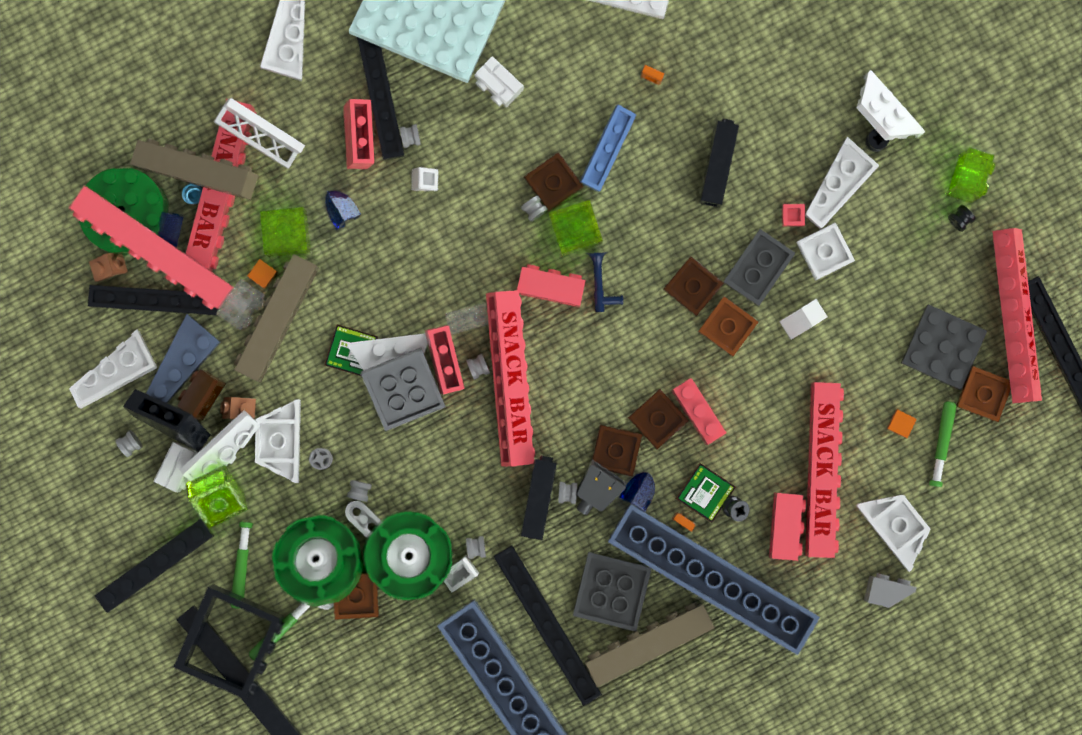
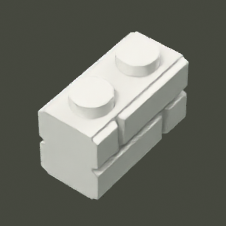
[475,56,524,107]
[154,442,198,492]

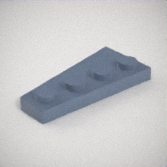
[146,314,221,403]

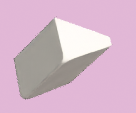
[412,167,438,191]

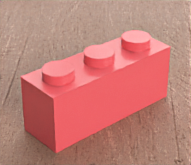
[344,99,374,169]
[517,264,586,307]
[425,325,464,394]
[671,378,726,445]
[769,492,806,561]

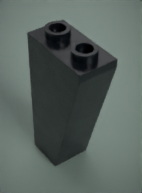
[699,119,739,208]
[123,389,211,452]
[521,455,557,540]

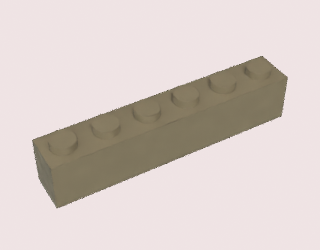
[130,139,259,200]
[234,254,319,383]
[585,601,715,687]

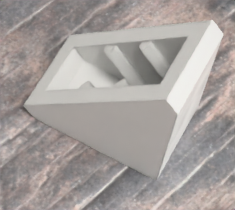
[779,299,827,340]
[444,555,479,592]

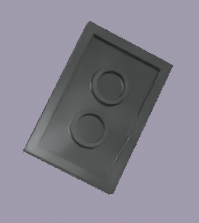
[723,229,795,307]

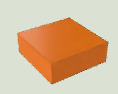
[641,65,665,85]
[247,259,278,289]
[887,409,917,438]
[672,512,696,532]

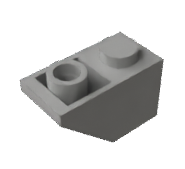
[864,573,917,608]

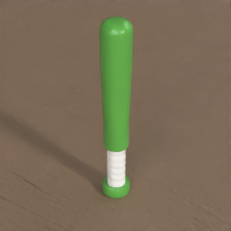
[929,401,957,487]
[230,521,253,609]
[249,603,310,661]

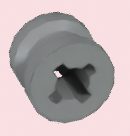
[400,124,421,148]
[521,195,548,222]
[466,354,490,380]
[115,430,143,457]
[309,448,333,470]
[347,480,372,502]
[558,482,577,504]
[466,536,486,559]

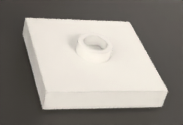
[796,222,855,281]

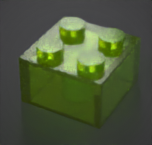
[946,148,995,203]
[548,200,603,257]
[260,207,311,257]
[186,465,248,528]

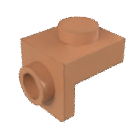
[89,253,128,282]
[220,397,256,419]

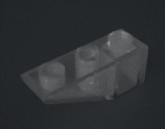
[445,303,489,335]

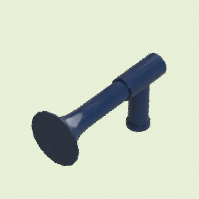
[586,252,623,312]

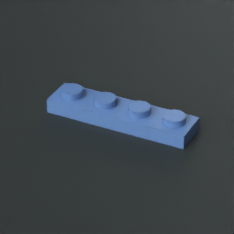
[580,105,637,192]

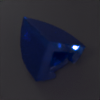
[325,191,361,230]
[159,212,184,248]
[619,472,655,512]

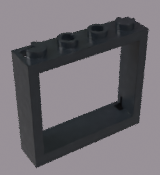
[173,584,284,699]

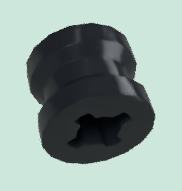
[865,129,890,152]
[948,205,976,232]
[722,496,750,522]

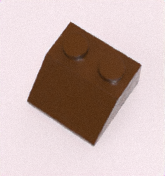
[177,369,226,420]

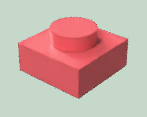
[782,204,805,227]

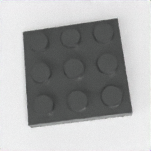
[901,304,987,390]
[361,348,446,431]
[573,552,652,632]

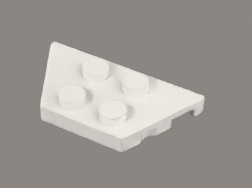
[857,70,925,140]
[347,334,428,370]
[255,399,301,483]
[855,495,931,572]

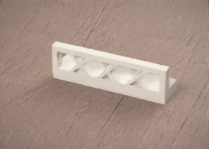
[214,98,305,169]

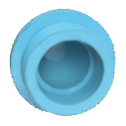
[181,183,202,204]

